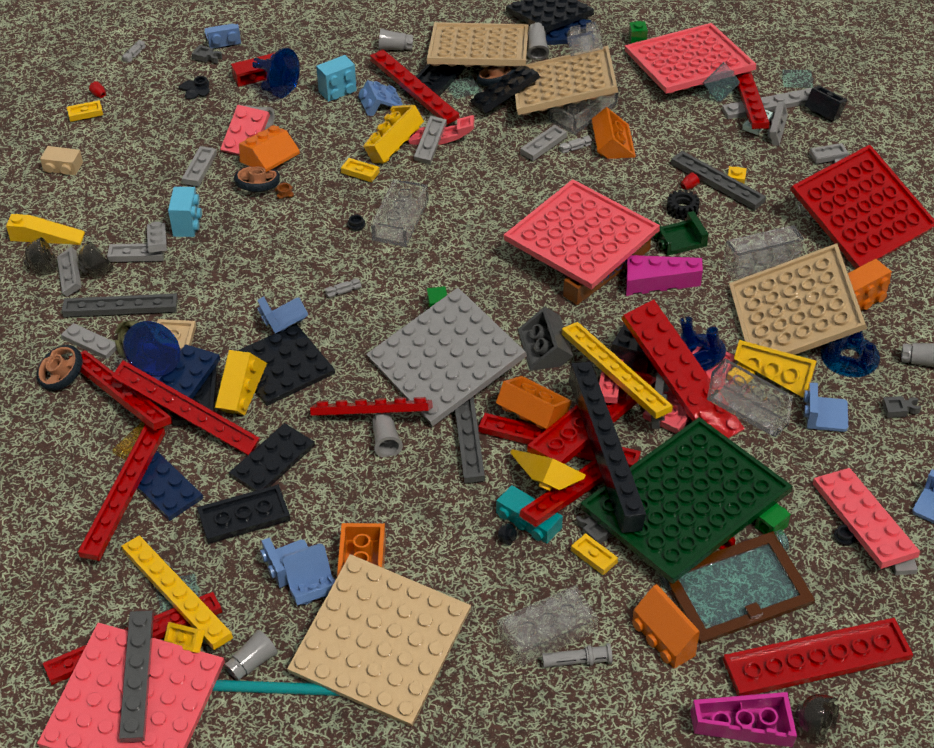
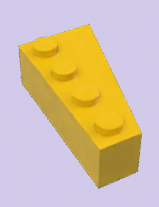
[363,105,424,164]

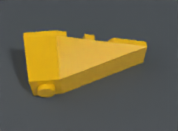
[6,214,85,245]
[510,449,586,491]

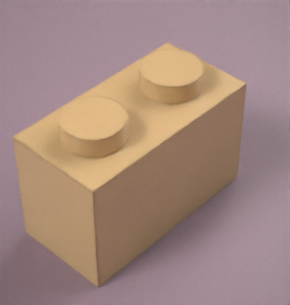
[40,146,83,175]

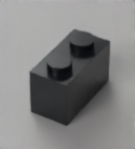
[805,85,847,121]

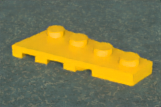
[734,340,817,398]

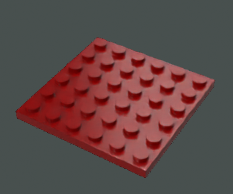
[790,145,934,269]

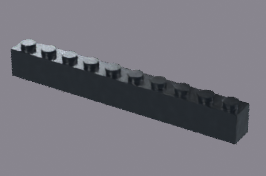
[569,362,646,533]

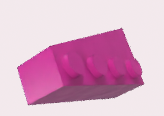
[626,255,703,296]
[690,692,797,747]

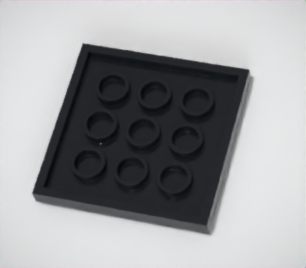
[506,0,594,33]
[237,324,335,406]

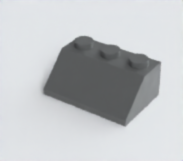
[518,306,573,371]

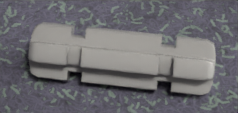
[122,40,146,63]
[560,136,592,153]
[325,278,361,298]

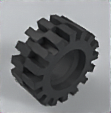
[667,190,700,220]

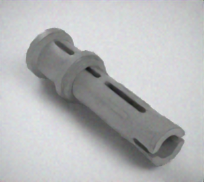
[542,643,613,668]

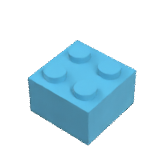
[316,55,357,102]
[168,187,202,237]

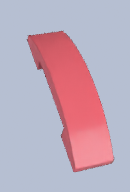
[408,115,474,145]

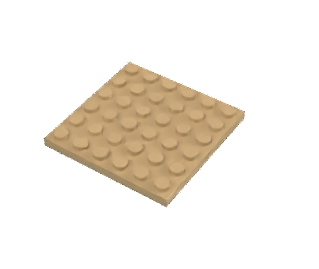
[427,22,529,68]
[515,46,618,115]
[729,243,867,355]
[287,554,471,727]

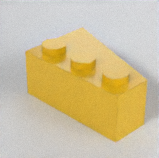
[215,350,267,415]

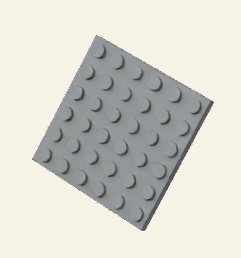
[366,288,527,426]

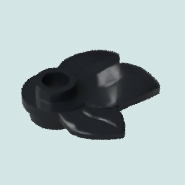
[178,76,210,99]

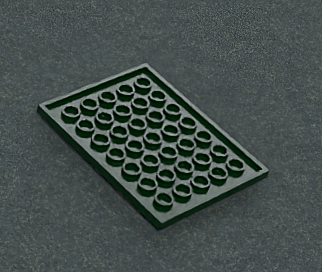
[580,417,793,584]

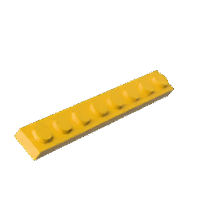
[561,322,673,419]
[121,535,233,650]

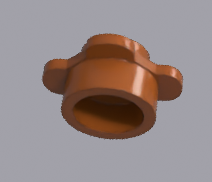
[275,183,294,199]

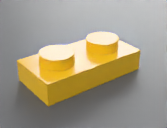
[67,100,103,122]
[341,158,380,182]
[571,533,618,575]
[164,622,205,653]

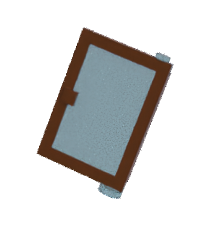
[659,530,815,644]

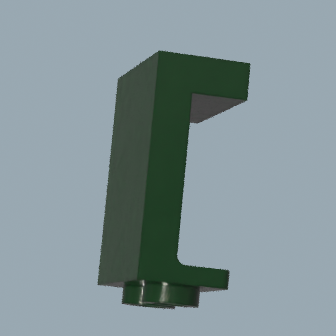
[653,211,709,256]

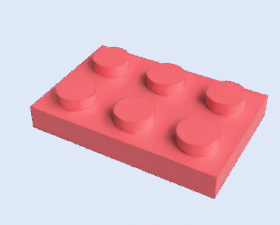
[220,105,270,156]

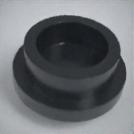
[347,214,365,231]
[498,524,517,545]
[834,525,856,545]

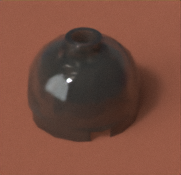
[23,237,58,275]
[78,242,114,278]
[796,694,839,744]

